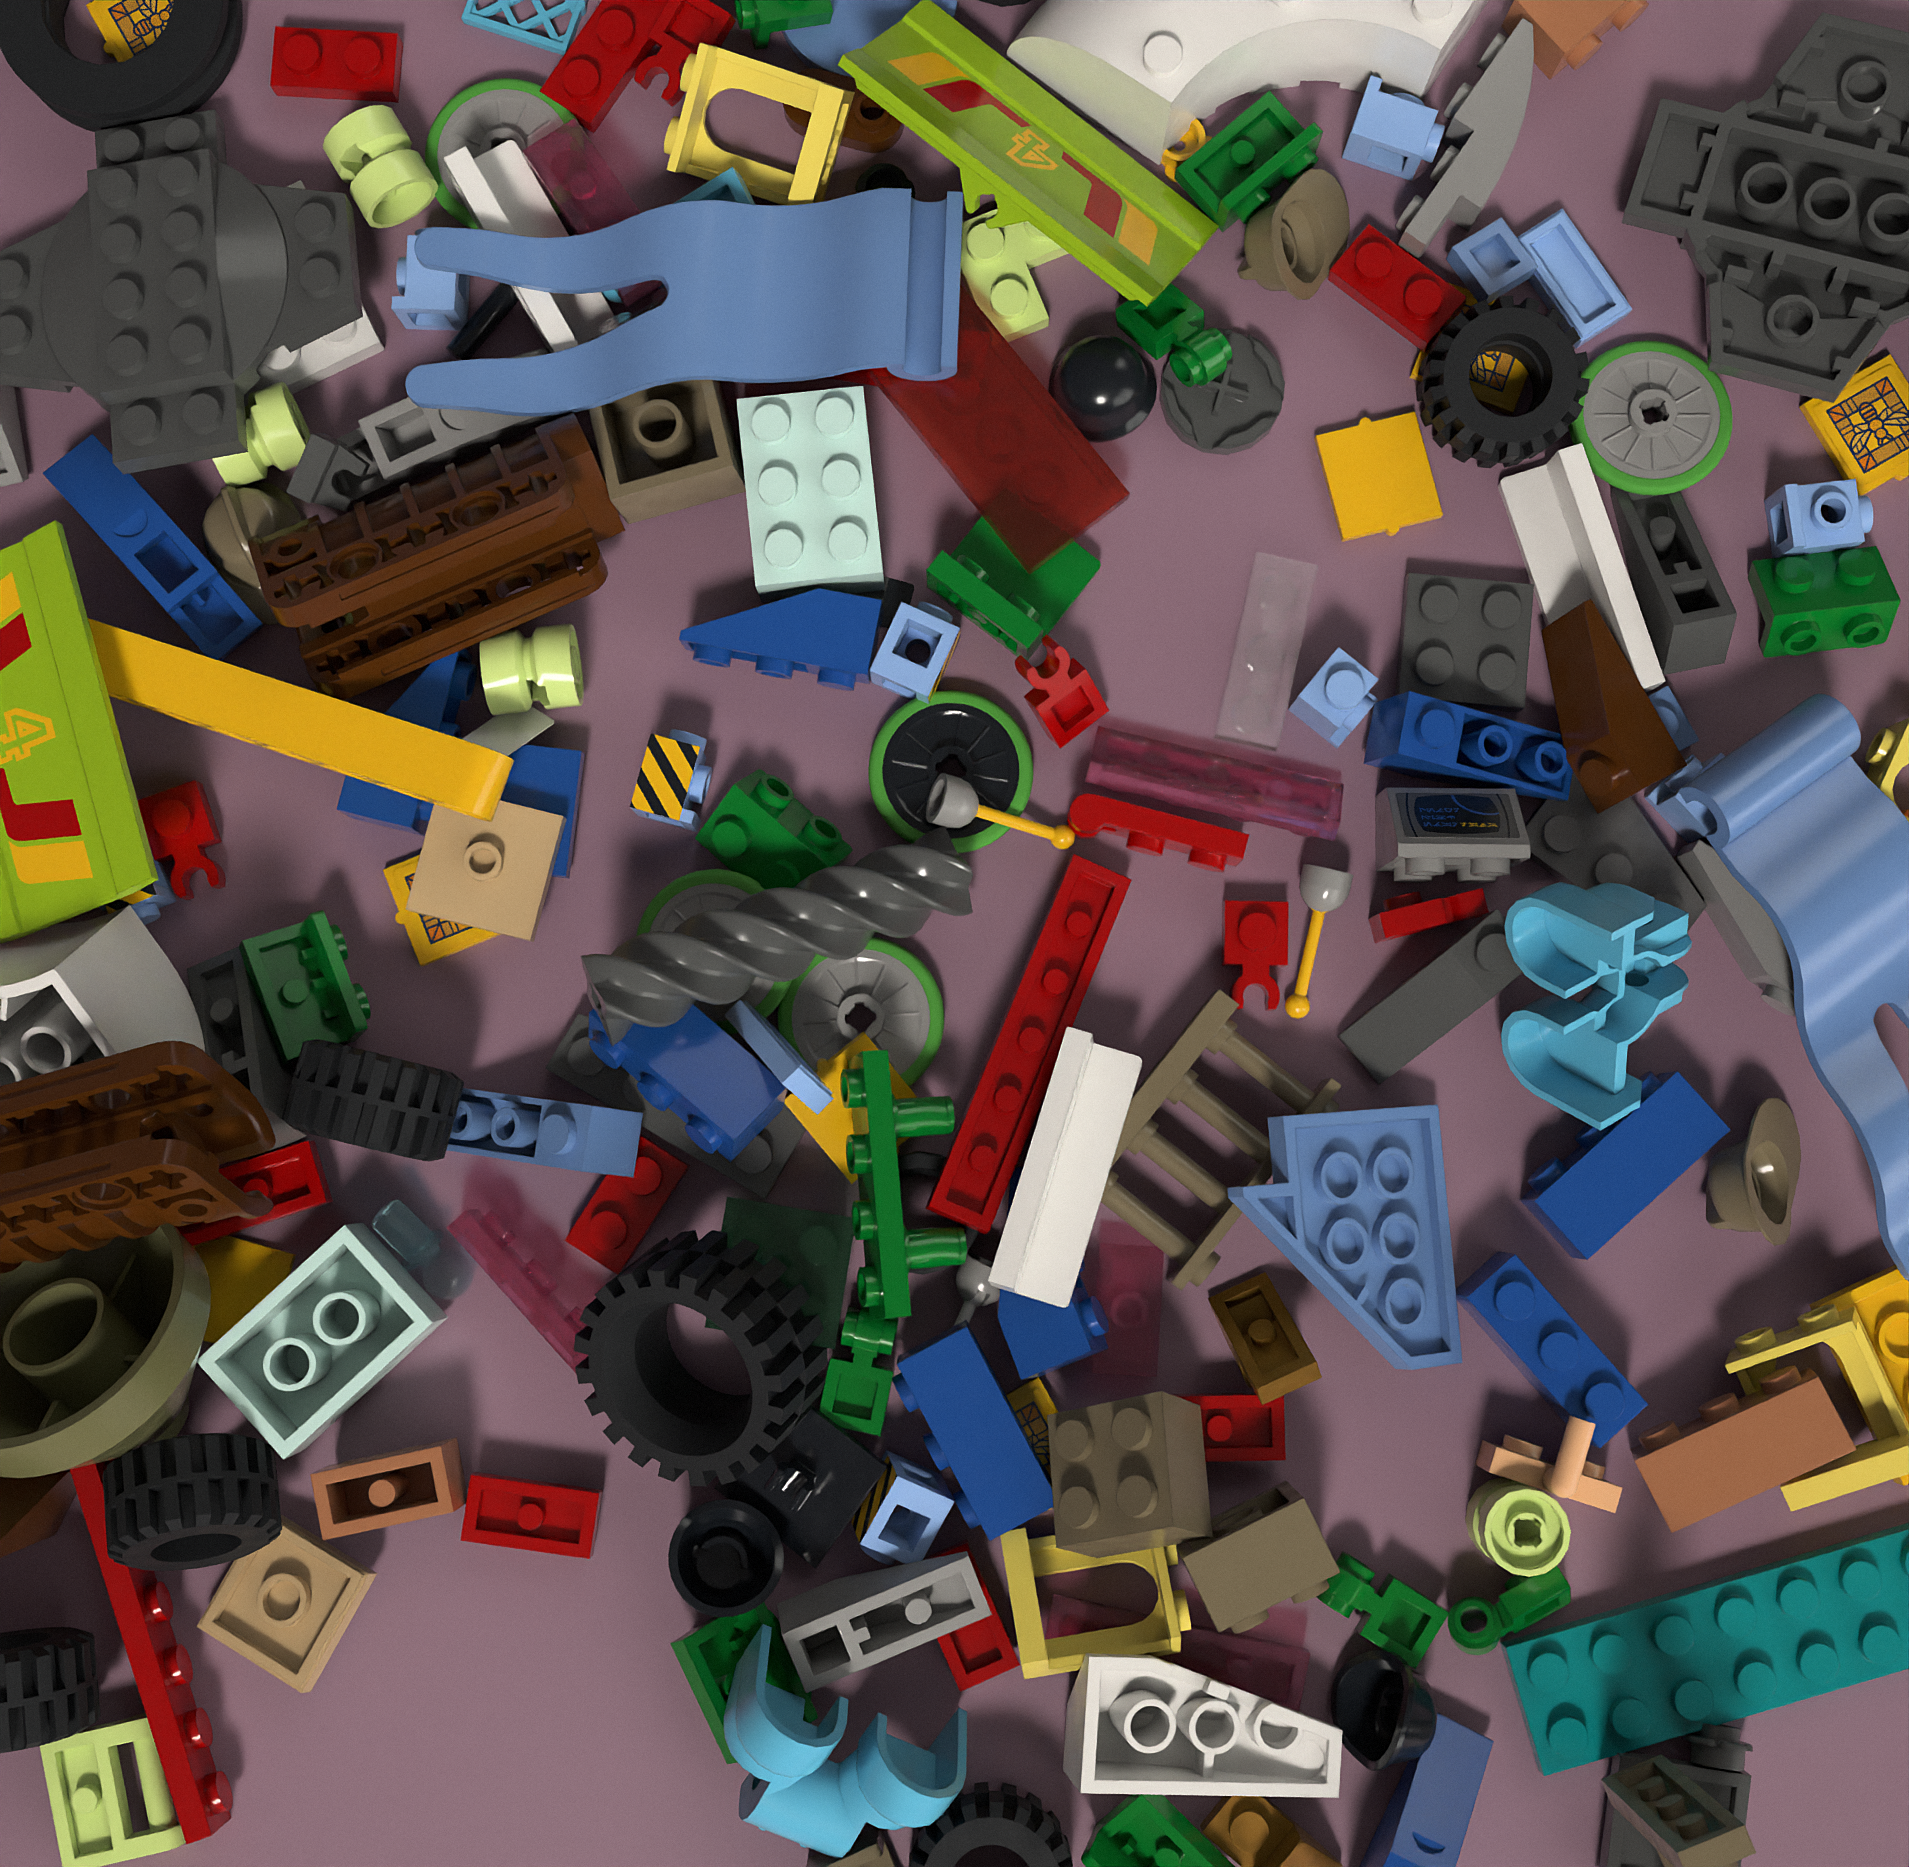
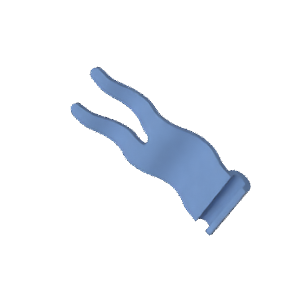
[405,188,964,416]
[1678,694,1909,1281]

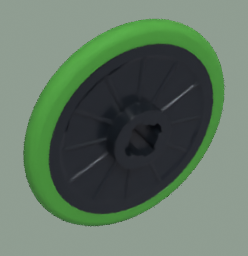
[868,690,1033,853]

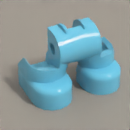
[1501,882,1692,1131]
[724,1624,967,1859]

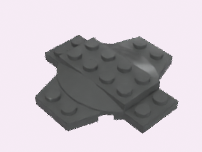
[1622,12,1909,403]
[0,109,363,475]

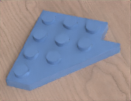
[1227,1104,1463,1370]

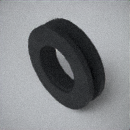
[0,0,243,132]

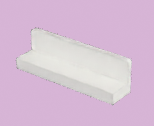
[443,140,620,353]
[1498,443,1665,694]
[988,1026,1142,1308]

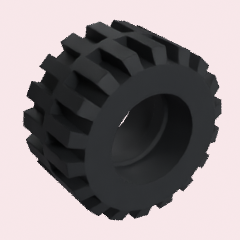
[1416,296,1590,469]
[282,1039,464,1162]
[102,1433,282,1571]
[0,1627,101,1753]
[909,1782,1073,1867]

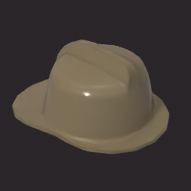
[1237,169,1350,300]
[201,481,301,625]
[1706,1097,1801,1246]

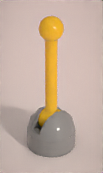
[926,773,1075,850]
[1285,864,1354,1019]

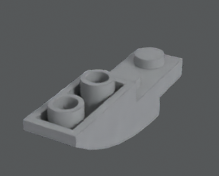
[1395,18,1534,261]
[336,347,556,509]

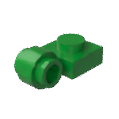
[1115,283,1232,387]
[819,1306,899,1436]
[1316,1551,1449,1669]
[1448,1565,1571,1655]

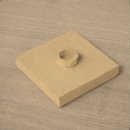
[405,800,567,942]
[196,1514,377,1693]

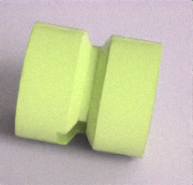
[323,105,438,229]
[212,381,311,489]
[479,623,584,715]
[1465,1477,1571,1577]

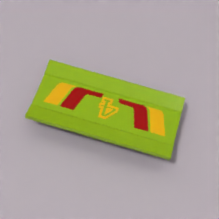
[838,0,1219,306]
[0,520,159,944]

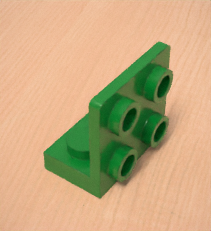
[926,490,1101,661]

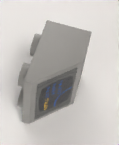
[1375,788,1530,884]

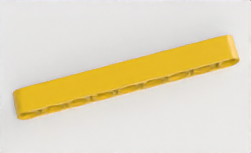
[88,618,514,822]

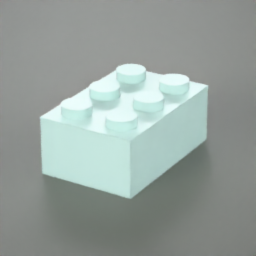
[736,386,885,603]
[197,1222,448,1459]

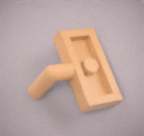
[1475,1415,1623,1513]

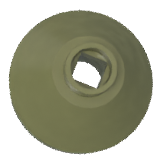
[0,1223,211,1478]

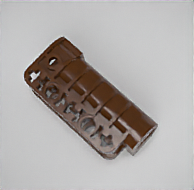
[248,412,625,700]
[0,1041,276,1274]

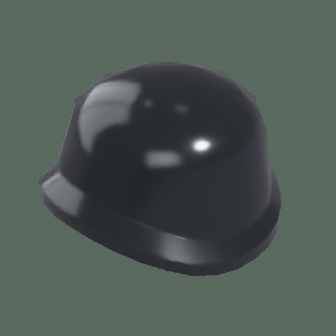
[1048,334,1157,443]
[668,1499,784,1617]
[1331,1650,1438,1771]

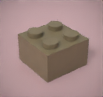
[589,380,746,524]
[1047,1391,1213,1558]
[1176,1481,1340,1634]

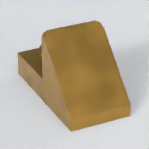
[1208,1272,1322,1405]
[1199,1796,1343,1867]

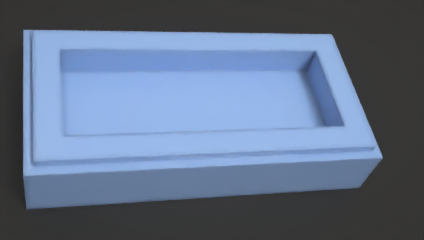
[1517,208,1632,349]
[725,999,834,1115]

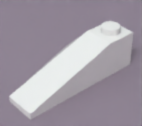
[1063,1653,1343,1798]

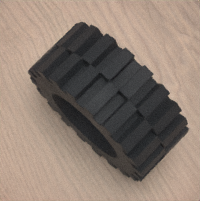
[574,1230,828,1487]

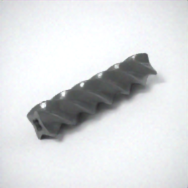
[580,826,973,1046]

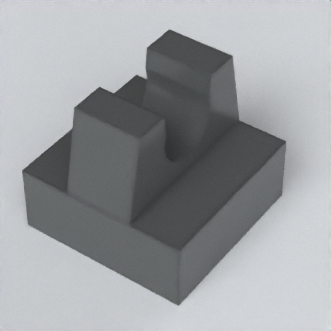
[286,433,371,511]

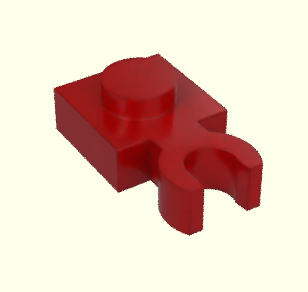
[634,0,736,107]
[1015,635,1109,749]
[137,780,226,901]
[1368,888,1489,943]
[1222,900,1289,1011]

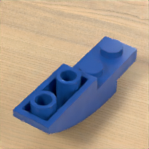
[43,434,264,661]

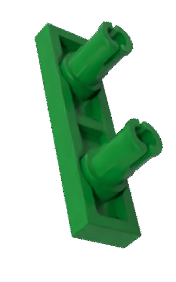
[840,1050,967,1321]

